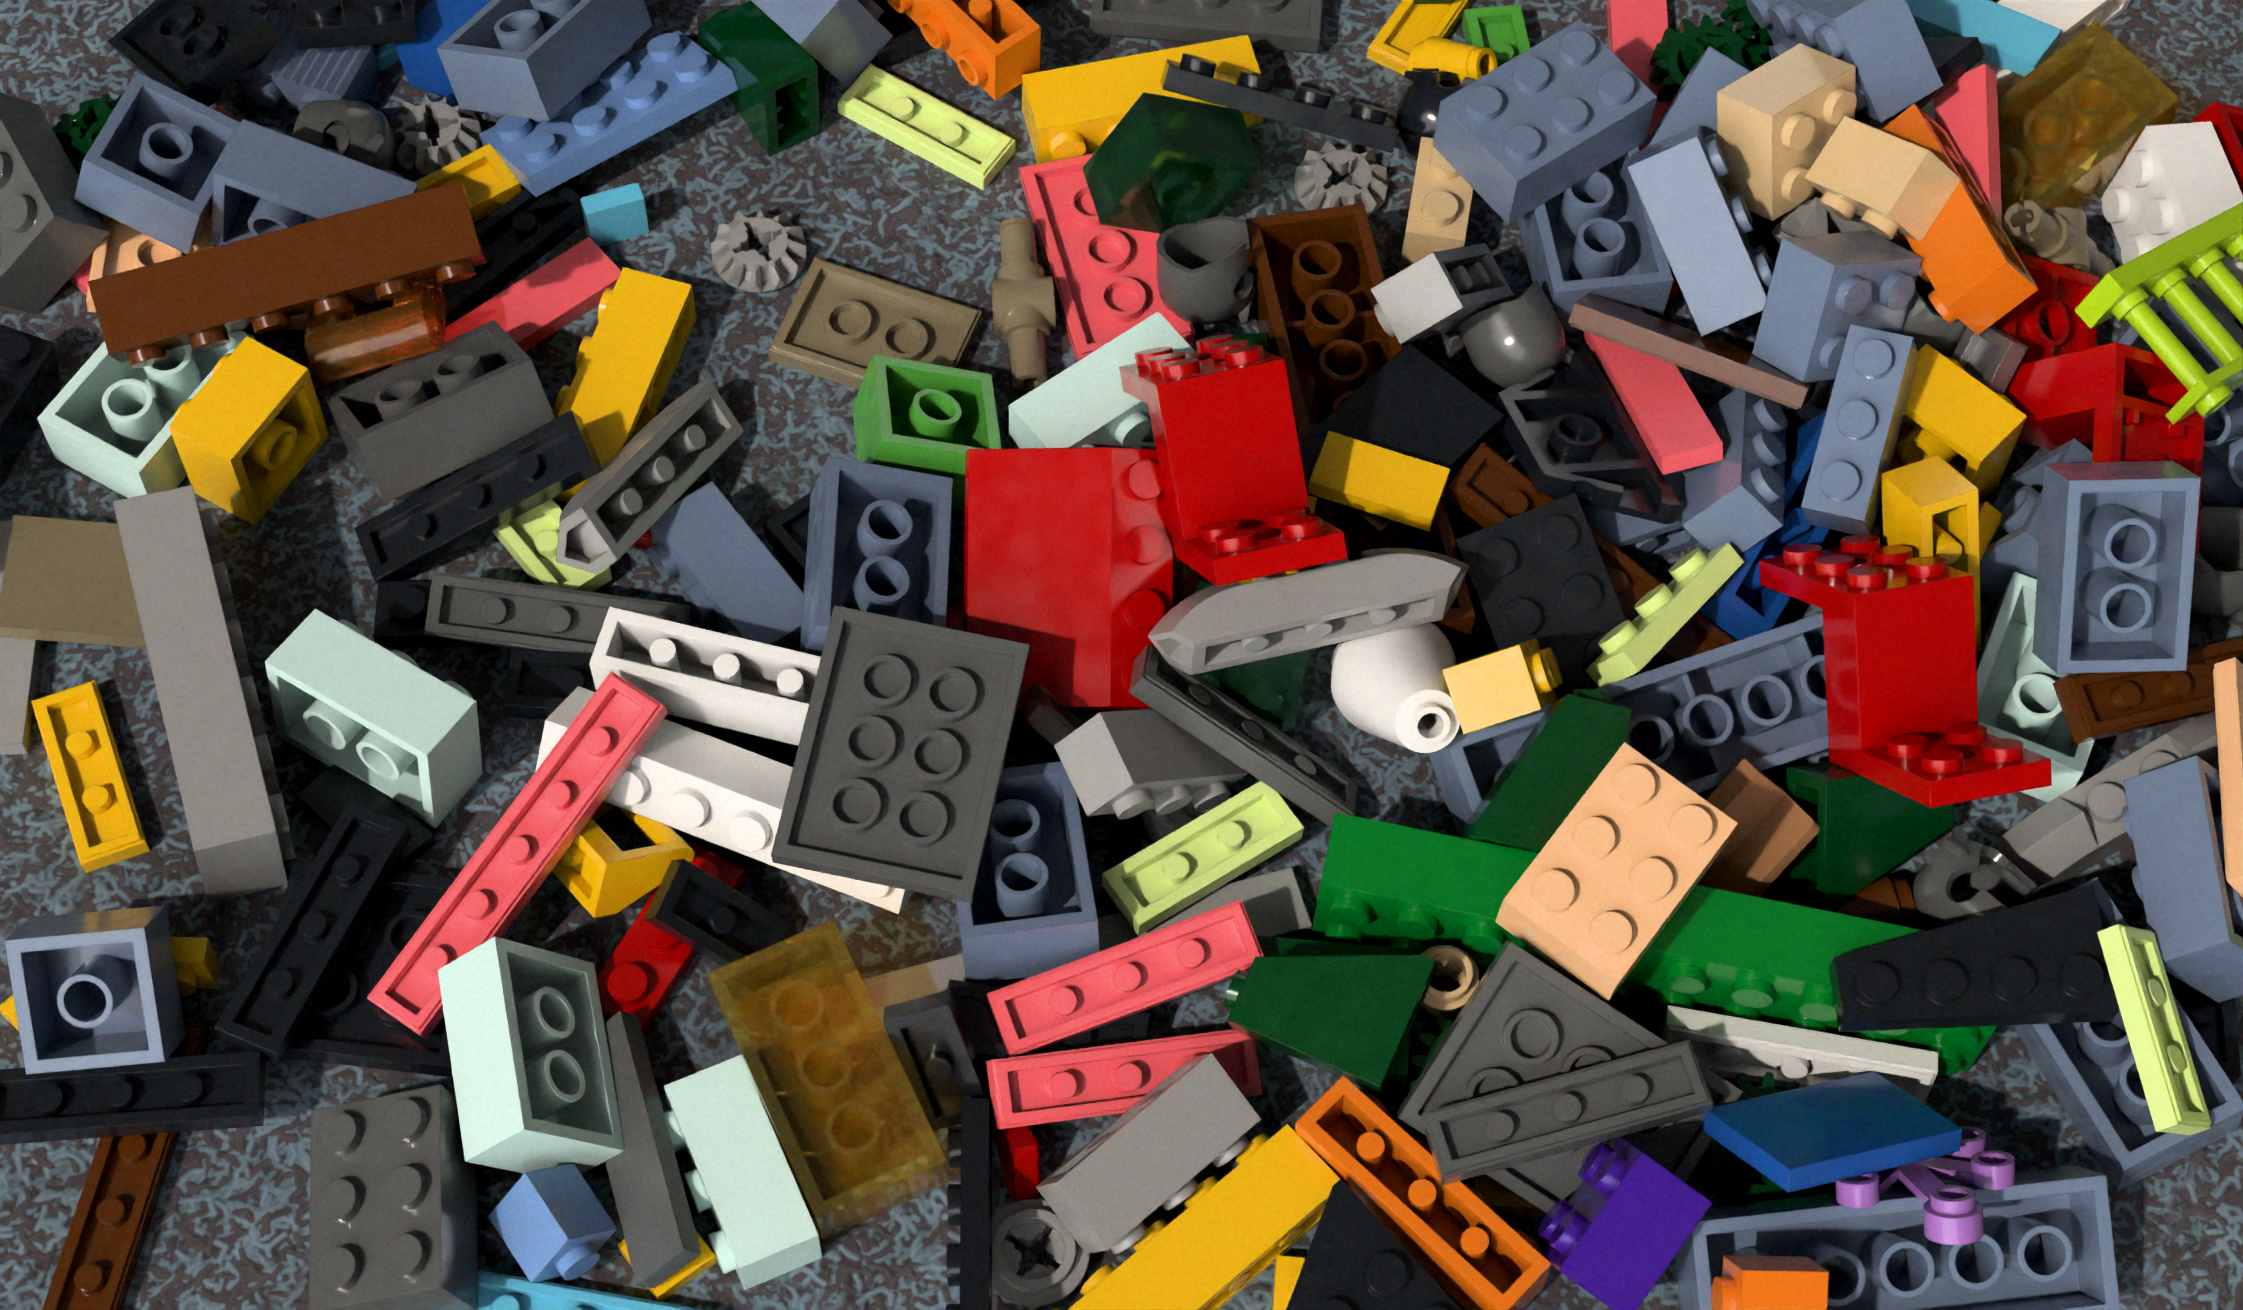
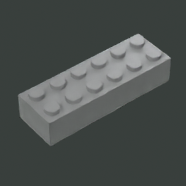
[113,485,296,904]

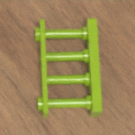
[2074,202,2243,425]

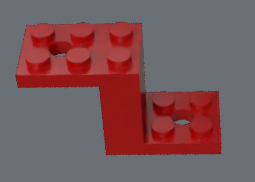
[1992,251,2207,554]
[1119,334,1348,586]
[1759,535,2052,808]

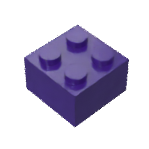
[1537,1137,1712,1310]

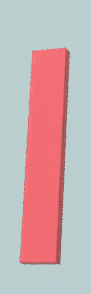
[367,671,669,1040]

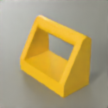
[552,801,695,918]

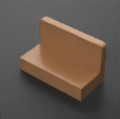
[1697,758,1820,897]

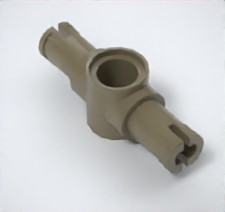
[2004,200,2115,282]
[991,217,1056,393]

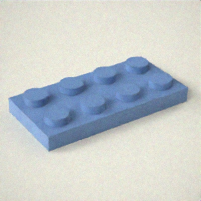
[478,30,739,197]

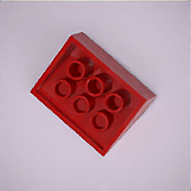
[963,447,1173,713]

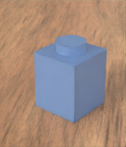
[488,1163,617,1283]

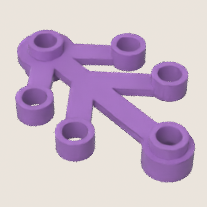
[1836,1126,2015,1245]

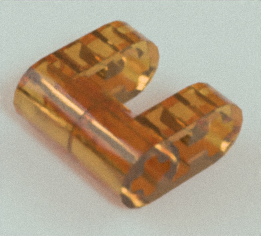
[305,277,447,385]

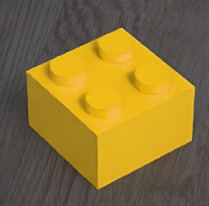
[169,336,329,526]
[1889,343,2027,504]

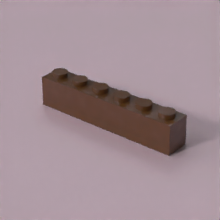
[87,181,487,368]

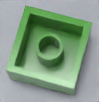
[852,354,1002,510]

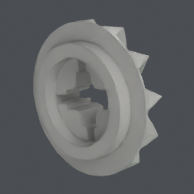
[388,93,482,175]
[1294,140,1388,217]
[711,206,807,292]
[992,1199,1090,1310]

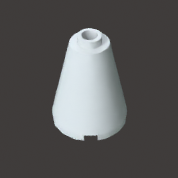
[1330,623,1460,753]

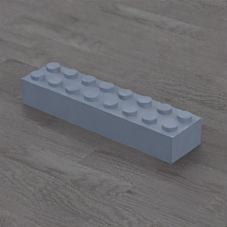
[1428,613,1829,837]

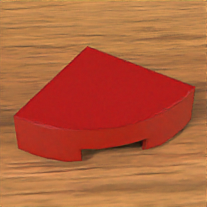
[995,1126,1041,1203]

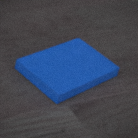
[1703,1071,1962,1193]

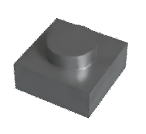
[1951,325,2028,395]

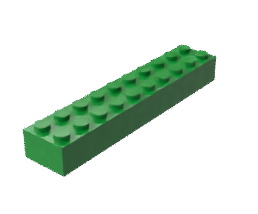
[1310,812,1997,1075]

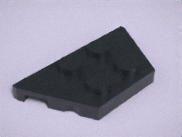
[1494,350,1681,524]
[1286,1179,1461,1310]

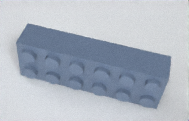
[1675,1165,2121,1310]

